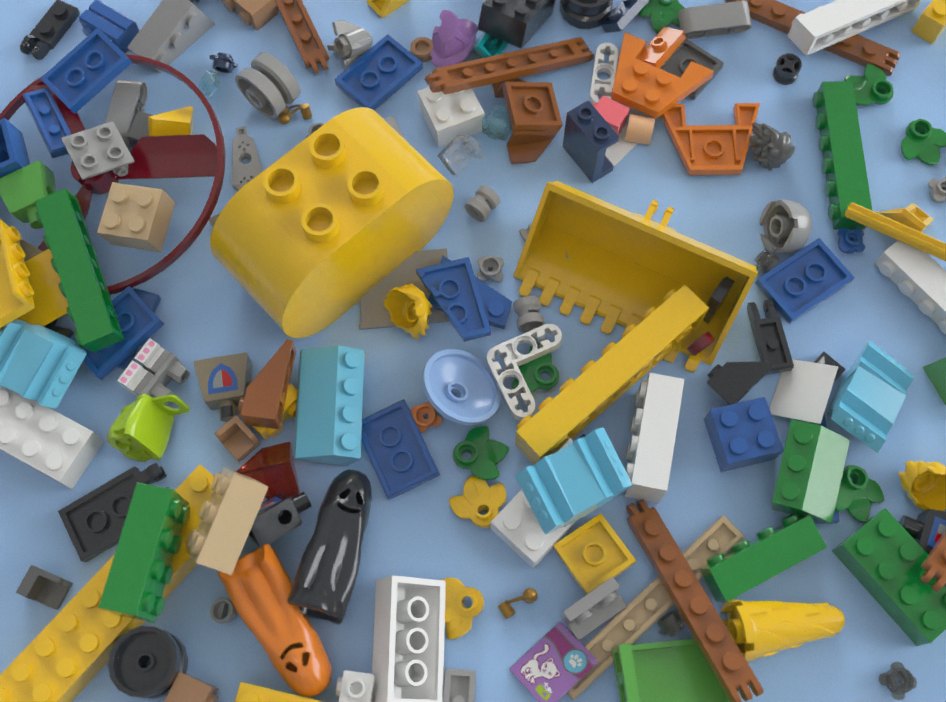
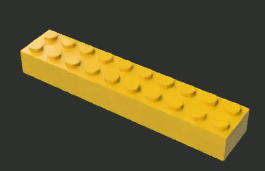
[0,464,214,702]

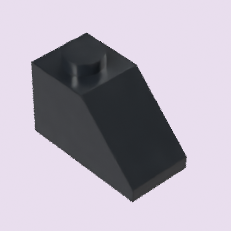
[707,361,773,405]

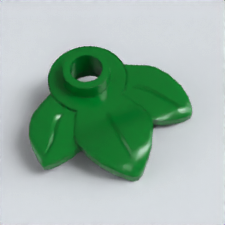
[638,0,685,34]
[844,63,894,106]
[901,119,946,165]
[510,342,559,393]
[453,426,509,480]
[835,465,884,523]

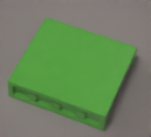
[611,638,731,702]

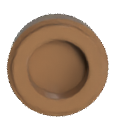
[410,37,434,63]

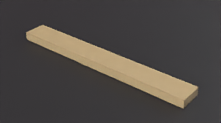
[567,515,744,700]

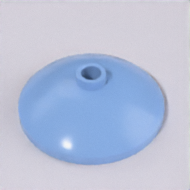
[422,349,501,425]

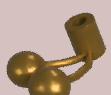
[278,103,312,125]
[498,588,538,619]

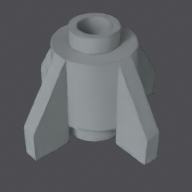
[327,20,373,70]

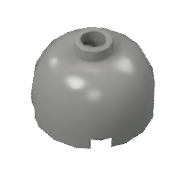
[760,200,812,253]

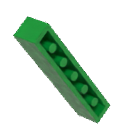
[812,81,873,230]
[35,188,125,352]

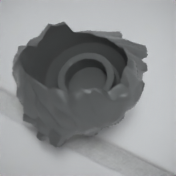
[749,122,795,171]

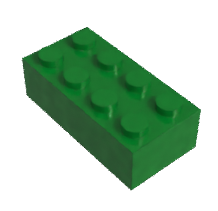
[98,482,190,623]
[832,508,946,646]

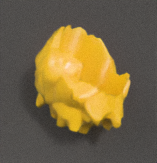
[384,283,432,340]
[898,460,946,511]

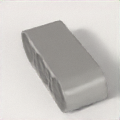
[678,1,752,39]
[105,80,147,147]

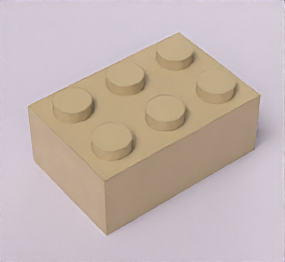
[186,468,268,575]

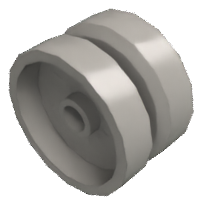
[235,52,301,119]

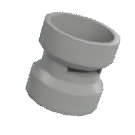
[464,185,501,222]
[513,296,545,332]

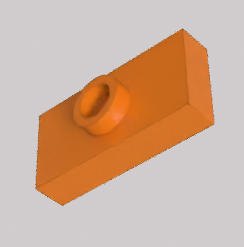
[638,27,686,69]

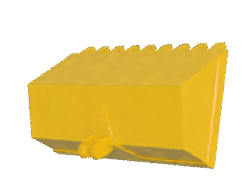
[513,180,758,373]

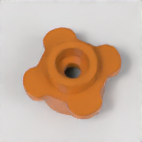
[410,401,442,433]

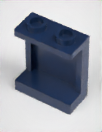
[562,101,619,183]

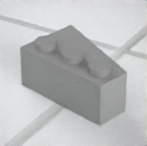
[127,0,215,72]

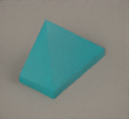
[472,32,508,58]

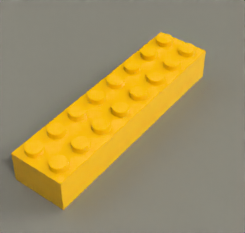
[515,284,709,465]

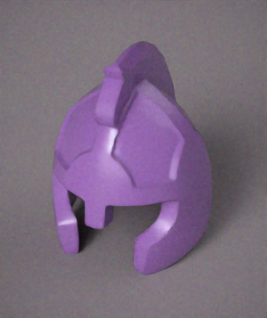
[431,10,478,67]

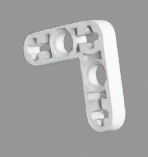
[589,43,651,117]
[487,324,562,421]

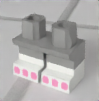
[117,338,190,406]

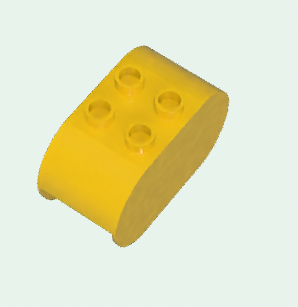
[210,107,454,338]

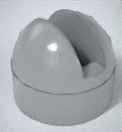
[210,598,237,624]

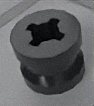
[773,53,802,85]

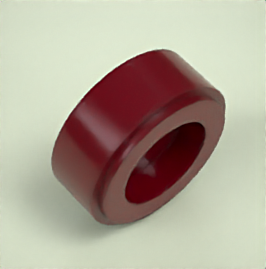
[687,331,715,356]

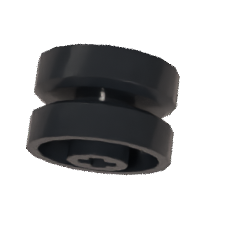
[560,0,613,29]
[108,626,188,699]

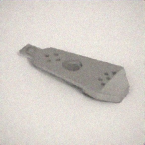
[232,126,263,191]

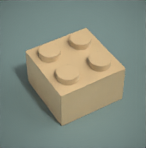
[97,182,175,252]

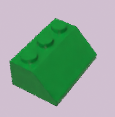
[772,419,850,524]

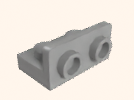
[561,577,626,640]

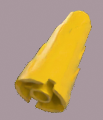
[720,599,845,663]

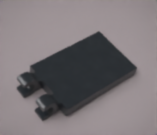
[58,463,170,563]

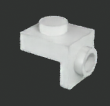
[336,670,375,702]

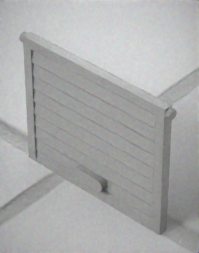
[359,248,450,330]

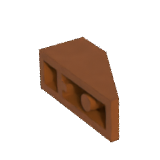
[238,339,297,429]

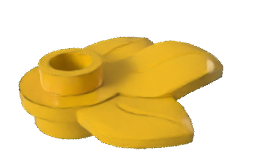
[449,475,507,528]
[441,577,484,639]

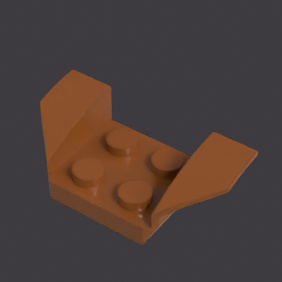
[492,78,563,164]

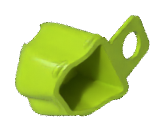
[107,394,190,462]

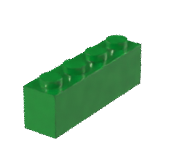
[699,513,827,602]

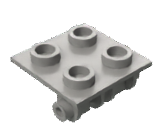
[61,121,134,180]

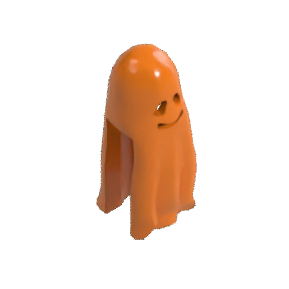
[218,544,332,698]

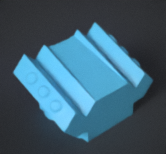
[0,319,87,409]
[826,340,914,453]
[515,427,632,534]

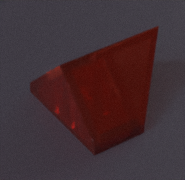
[236,442,300,499]

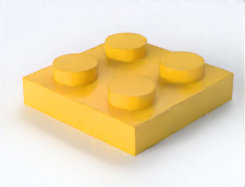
[553,513,636,595]

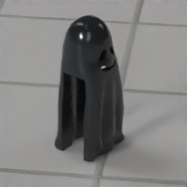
[287,469,372,625]

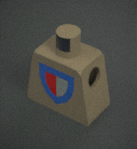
[194,352,253,422]

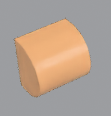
[625,114,655,145]

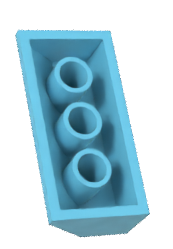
[293,345,365,466]

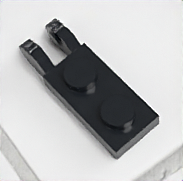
[20,0,80,60]
[747,299,794,375]

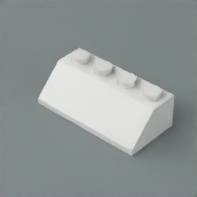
[371,575,446,702]

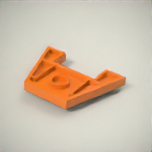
[611,32,714,119]
[661,103,760,175]

